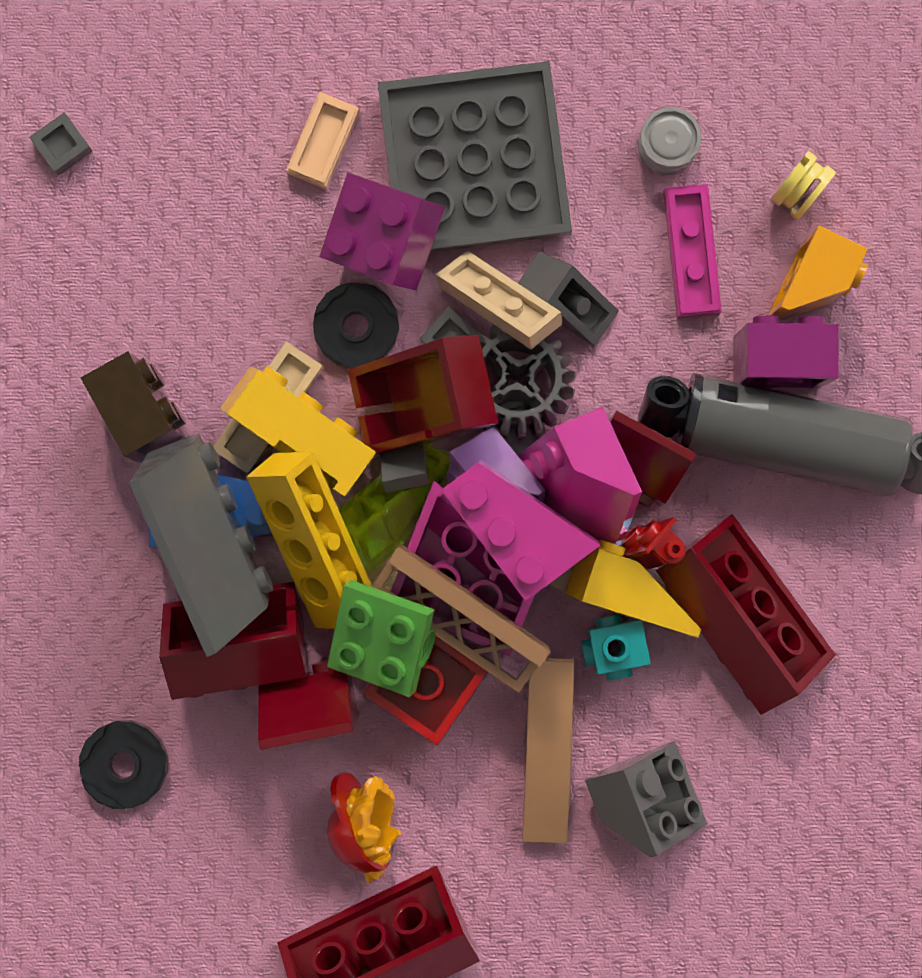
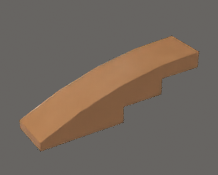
[522,658,574,843]

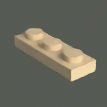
[436,250,562,349]
[213,341,324,474]

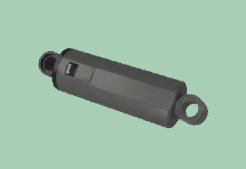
[637,373,922,496]

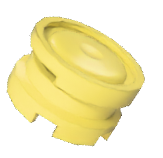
[770,151,836,221]

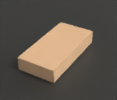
[286,92,360,190]

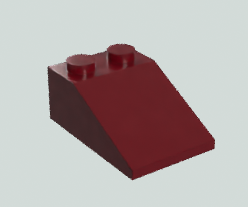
[258,660,359,750]

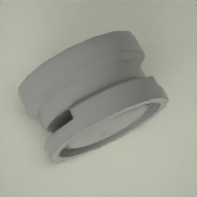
[637,107,702,175]

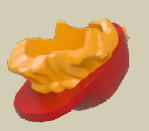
[327,772,402,884]

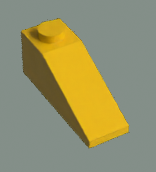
[565,540,701,638]

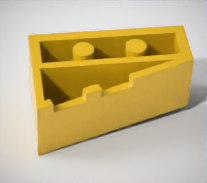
[220,366,376,497]

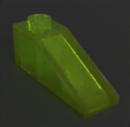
[338,443,450,573]

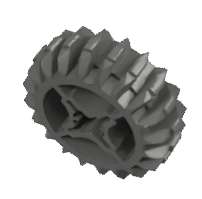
[478,325,576,440]

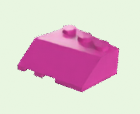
[518,407,642,545]
[391,481,534,656]

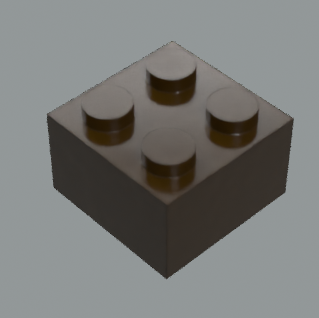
[80,351,186,463]

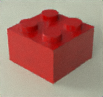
[363,635,489,746]

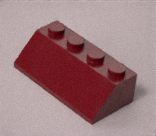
[656,514,836,715]
[277,865,480,978]

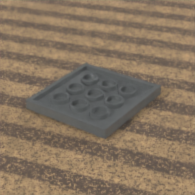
[377,61,572,253]

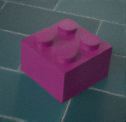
[319,172,445,291]
[733,316,839,388]

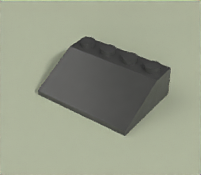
[129,433,273,657]

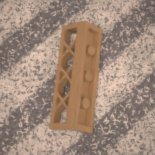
[371,544,551,693]

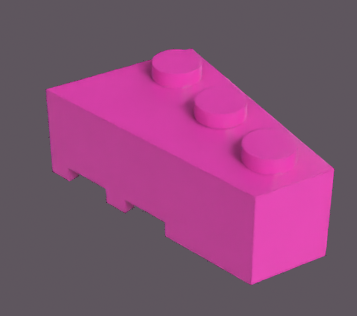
[441,460,600,601]

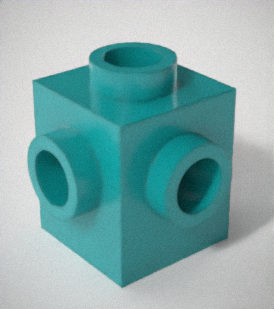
[580,614,651,681]

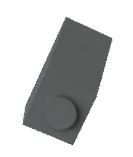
[518,252,619,346]

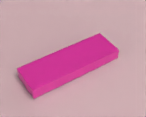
[663,184,722,319]

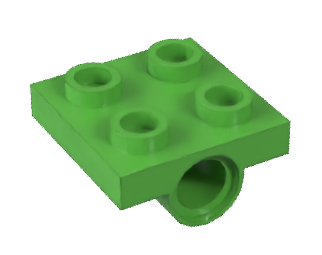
[327,580,435,697]

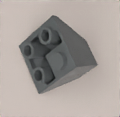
[585,742,707,857]

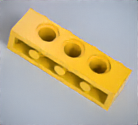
[246,452,372,629]

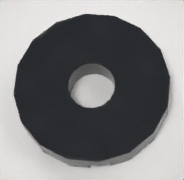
[313,282,400,369]
[79,720,168,809]

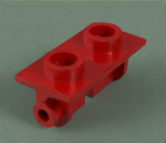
[621,517,686,569]

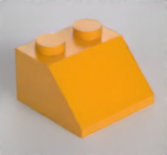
[767,226,868,321]

